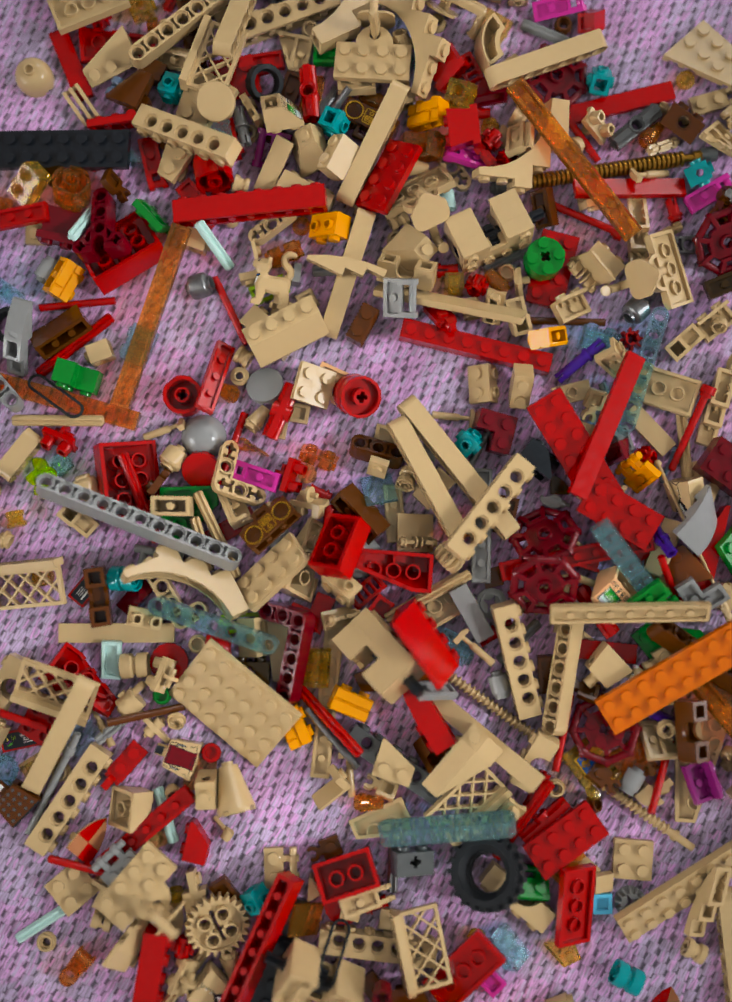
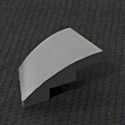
[673,484,717,557]

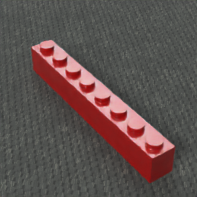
[172,182,328,229]
[399,318,553,376]
[219,871,304,1002]

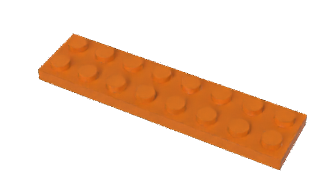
[594,620,732,735]

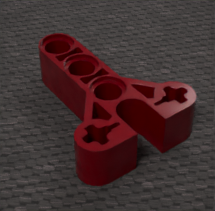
[72,187,132,264]

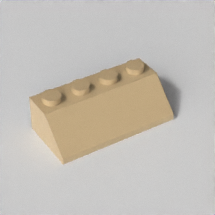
[242,295,330,368]

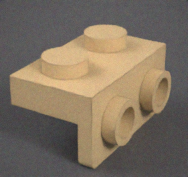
[550,287,592,326]
[695,300,732,344]
[467,363,500,404]
[321,575,362,608]

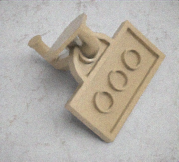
[333,0,412,85]
[425,0,487,40]
[384,164,456,254]
[600,229,694,311]
[93,840,186,940]

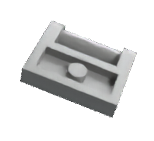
[383,277,419,318]

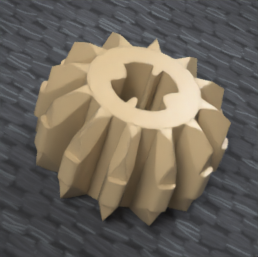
[433,540,466,573]

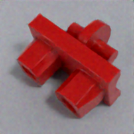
[40,426,78,458]
[274,457,308,494]

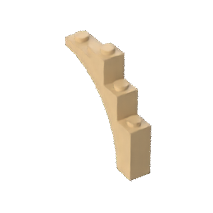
[311,0,370,55]
[378,0,451,100]
[472,98,570,195]
[120,544,249,622]

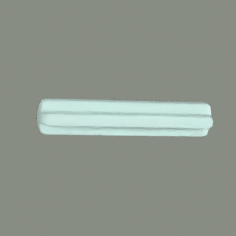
[67,204,92,241]
[194,220,235,271]
[153,786,179,844]
[15,906,66,943]

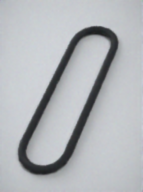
[27,374,84,418]
[318,919,351,991]

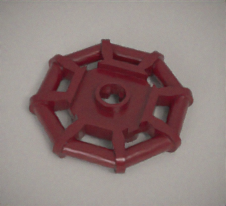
[523,43,588,109]
[692,204,732,277]
[508,505,582,566]
[507,554,581,615]
[567,693,642,767]

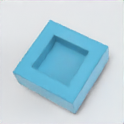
[593,892,613,914]

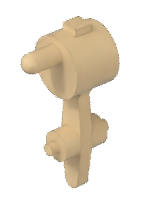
[115,681,171,744]

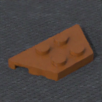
[639,545,714,591]

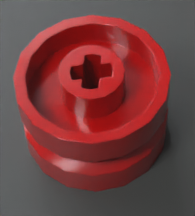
[333,373,381,418]

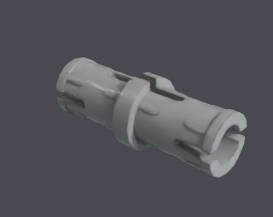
[233,106,252,147]

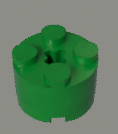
[523,236,565,281]

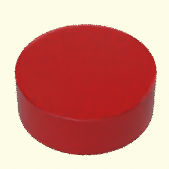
[201,743,222,763]

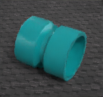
[106,566,144,592]
[608,959,646,997]

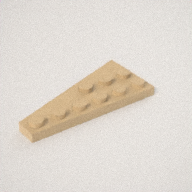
[662,20,732,91]
[157,67,239,185]
[674,704,732,823]

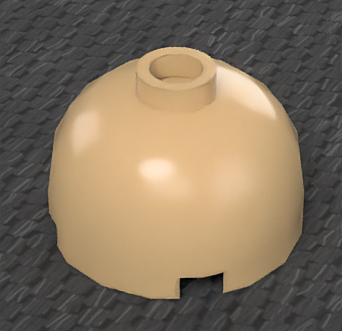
[15,57,55,98]

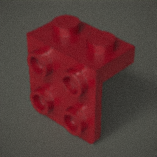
[36,205,83,250]

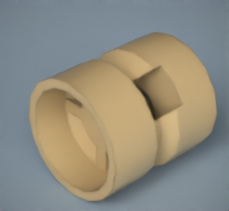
[119,652,151,679]

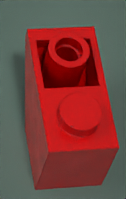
[180,817,211,866]

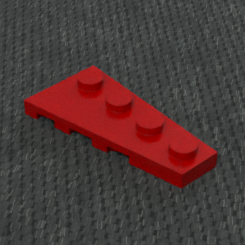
[78,26,156,64]

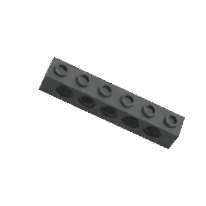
[349,722,448,805]

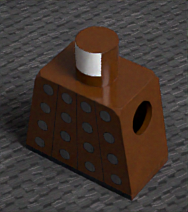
[0,778,43,828]

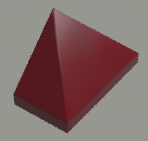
[470,76,508,108]
[605,438,629,466]
[116,579,153,615]

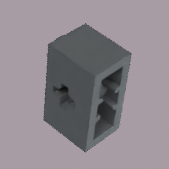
[390,843,434,878]

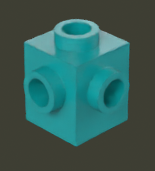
[586,65,615,96]
[157,71,183,105]
[318,105,351,137]
[683,158,715,188]
[454,427,484,458]
[239,882,269,917]

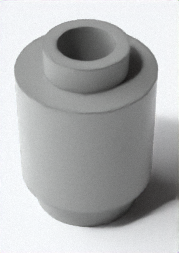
[34,255,58,284]
[487,670,511,700]
[619,765,646,797]

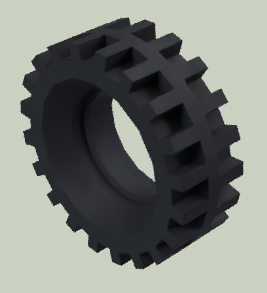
[448,832,528,913]

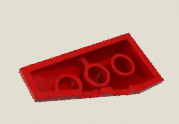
[356,549,434,593]
[38,642,117,718]

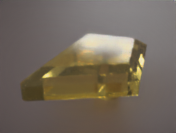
[544,941,581,967]

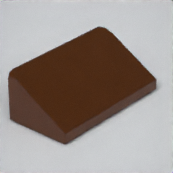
[529,187,559,230]

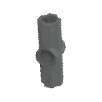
[608,103,663,151]

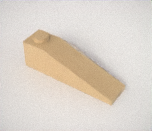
[279,517,323,603]
[422,724,503,798]
[101,916,150,972]

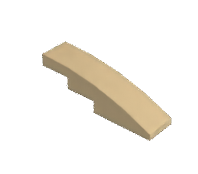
[626,198,650,262]
[307,255,387,279]
[694,367,732,447]
[683,866,732,937]

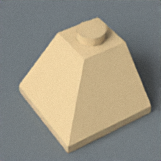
[291,123,327,179]
[381,223,438,271]
[108,785,154,834]

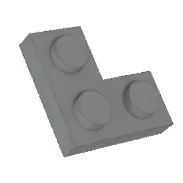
[674,576,731,610]

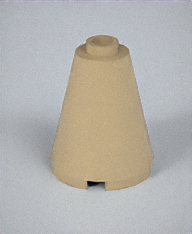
[217,761,256,818]

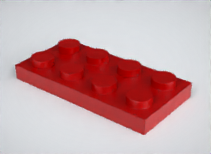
[355,139,423,215]
[525,228,580,308]
[576,477,665,550]
[521,800,609,881]
[554,863,596,949]
[422,928,506,1002]

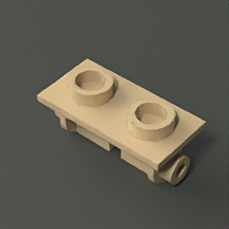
[320,606,360,632]

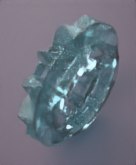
[0,754,20,785]

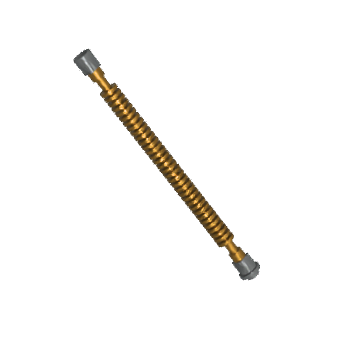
[489,146,718,197]

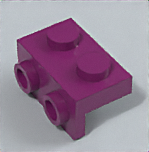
[680,760,724,805]

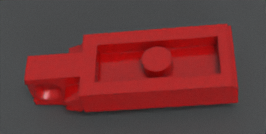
[422,306,458,334]
[100,739,148,791]

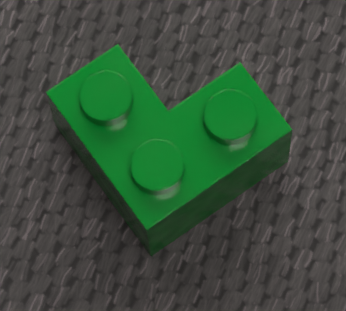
[51,357,104,398]

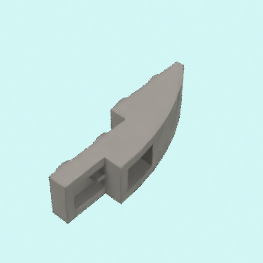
[2,297,33,377]

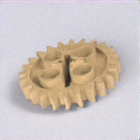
[185,891,250,957]

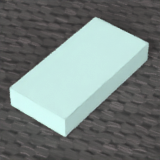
[101,640,122,680]

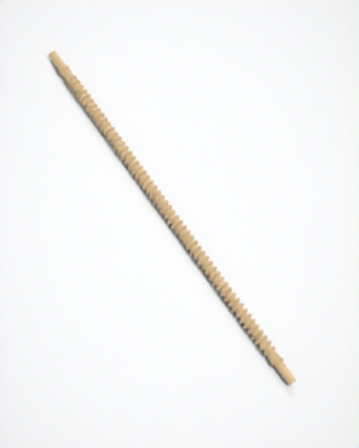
[392,632,695,851]

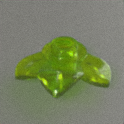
[25,457,57,495]

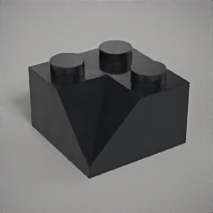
[519,438,560,483]

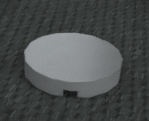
[246,368,284,404]

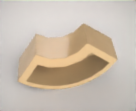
[474,12,506,73]

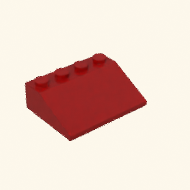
[85,211,169,295]
[93,440,160,523]
[391,597,460,691]

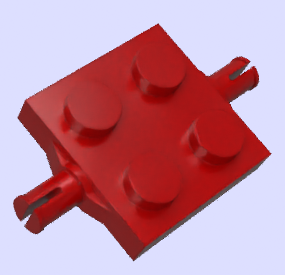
[215,54,270,101]

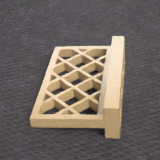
[178,14,248,92]
[0,556,67,610]
[9,657,100,727]
[423,768,513,848]
[389,902,453,999]

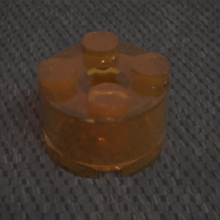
[52,166,92,213]

